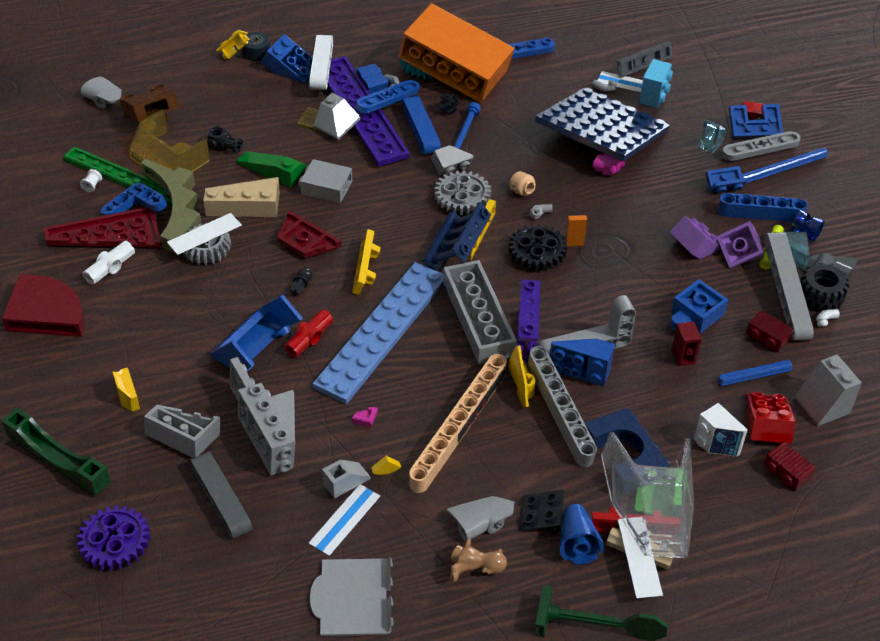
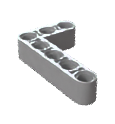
[537,295,636,356]

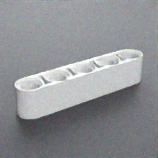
[310,35,333,90]

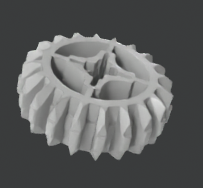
[183,222,231,265]

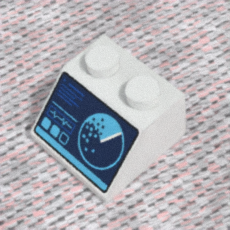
[694,403,748,457]

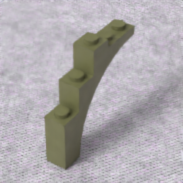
[141,159,202,254]

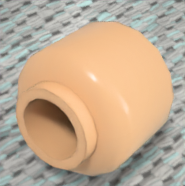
[510,171,535,197]

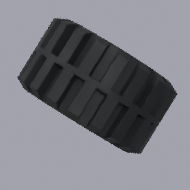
[800,263,850,312]

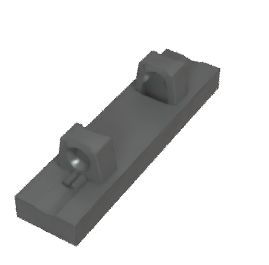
[617,41,673,77]

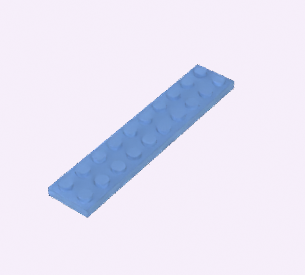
[313,262,444,405]

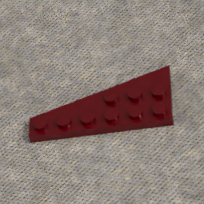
[43,207,162,247]

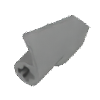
[81,76,122,109]
[447,496,514,541]

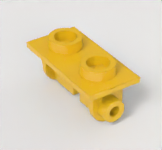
[216,30,249,60]

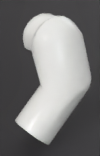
[816,309,839,327]

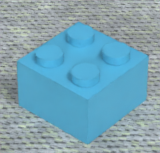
[639,59,673,108]

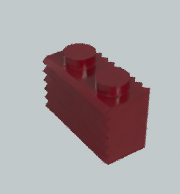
[746,310,794,352]
[671,321,702,367]
[764,442,815,491]

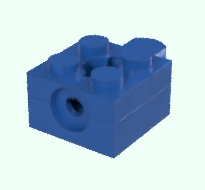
[670,279,728,334]

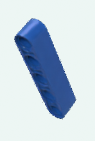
[402,96,441,155]
[717,193,808,222]

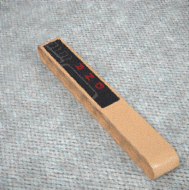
[409,354,507,493]

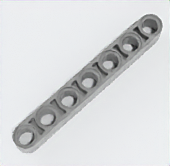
[764,232,814,341]
[527,346,597,467]

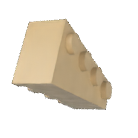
[203,177,280,217]

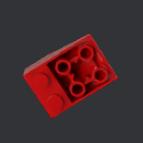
[746,392,796,444]

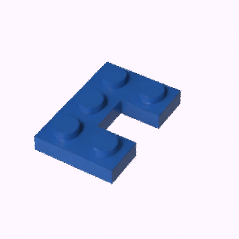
[728,104,783,139]

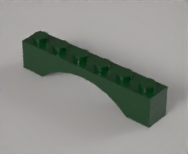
[2,408,111,496]

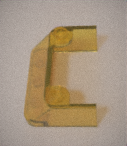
[128,110,210,172]

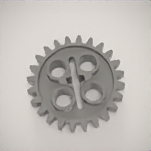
[434,170,491,215]

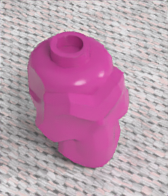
[593,153,625,176]

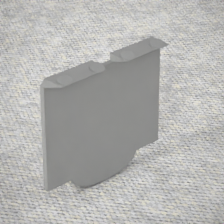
[310,556,394,636]

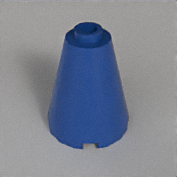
[559,504,603,565]

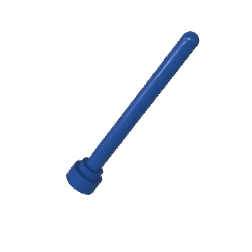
[454,102,481,149]

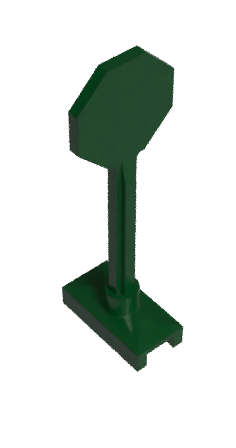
[535,585,668,641]

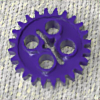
[77,505,151,571]

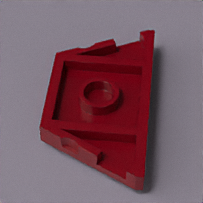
[277,210,342,258]

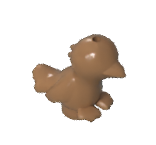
[450,539,507,582]

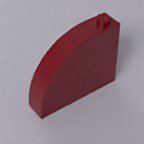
[2,274,85,337]

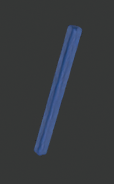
[742,148,828,183]

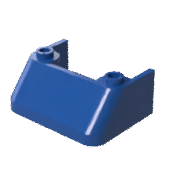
[210,295,303,372]

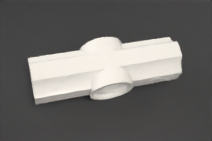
[82,241,135,285]

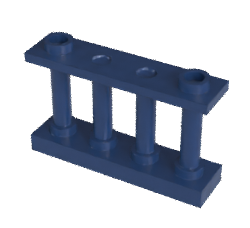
[422,202,491,271]

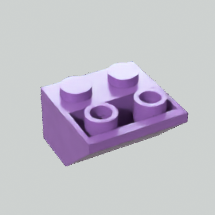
[670,216,721,259]

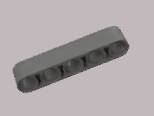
[190,451,253,539]

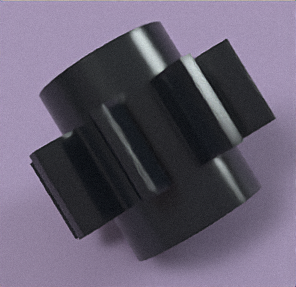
[438,93,459,114]

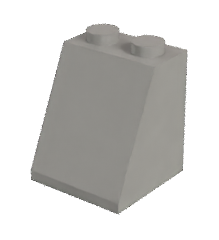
[794,355,862,427]

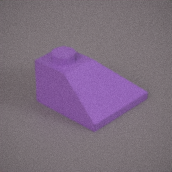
[716,221,764,269]

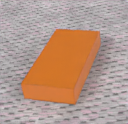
[565,215,587,246]

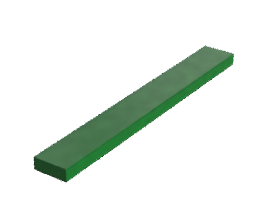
[63,147,173,207]

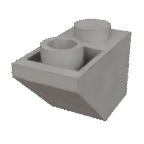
[431,145,474,176]
[322,460,370,499]

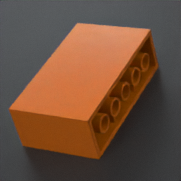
[398,3,515,103]

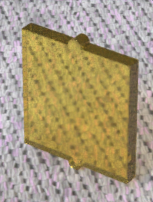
[297,107,324,133]

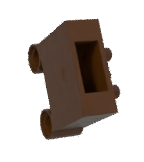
[119,85,179,127]

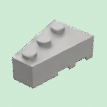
[144,405,220,458]

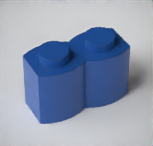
[356,64,389,94]

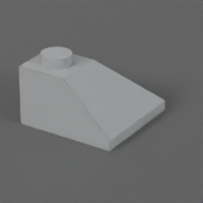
[314,93,360,140]

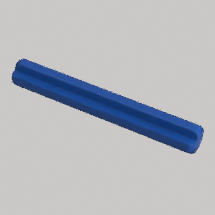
[718,360,792,386]

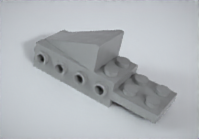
[230,357,296,476]

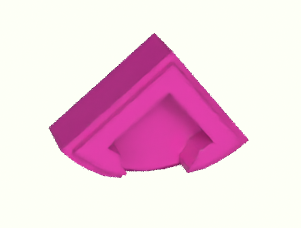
[352,407,378,427]

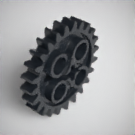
[508,223,568,271]

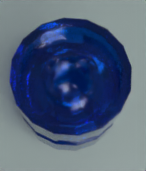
[790,210,825,242]

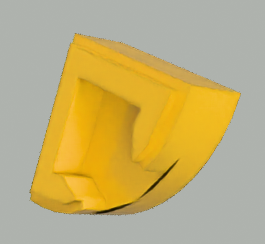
[371,456,401,475]

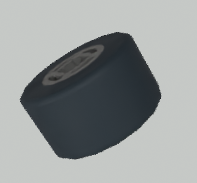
[242,32,270,61]

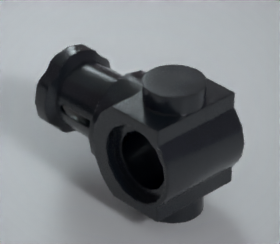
[206,125,243,153]

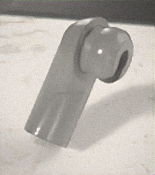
[592,80,617,92]
[529,204,553,219]

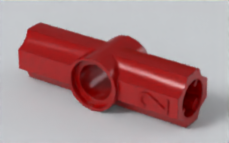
[284,309,333,358]

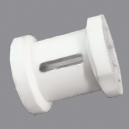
[80,169,102,192]

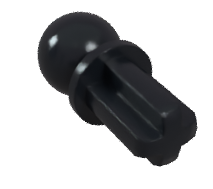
[290,267,312,296]

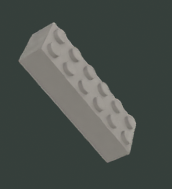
[443,260,517,365]

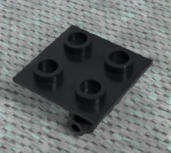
[519,489,564,535]

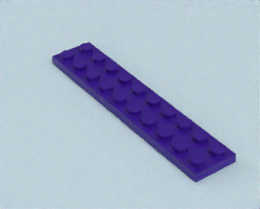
[327,56,410,167]

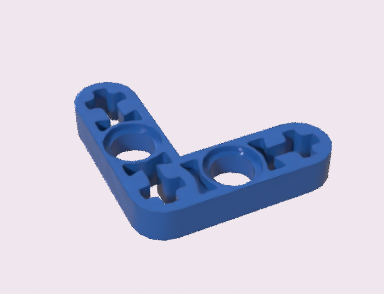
[101,183,167,216]

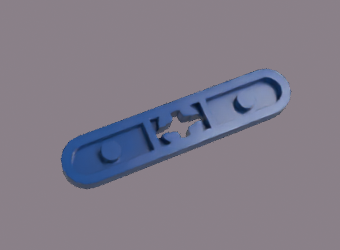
[508,37,555,59]
[356,80,420,114]

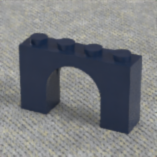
[585,408,670,495]

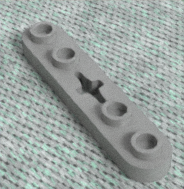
[722,131,801,161]

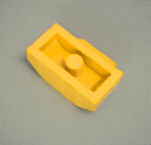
[112,367,140,411]

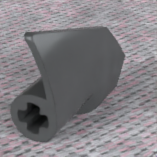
[799,253,858,278]

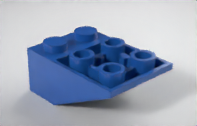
[261,34,313,83]
[550,338,615,386]

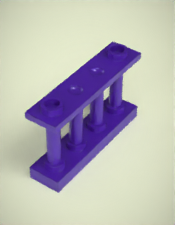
[517,280,540,369]

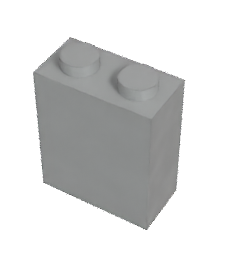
[299,159,353,203]

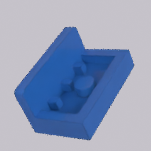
[705,166,748,193]

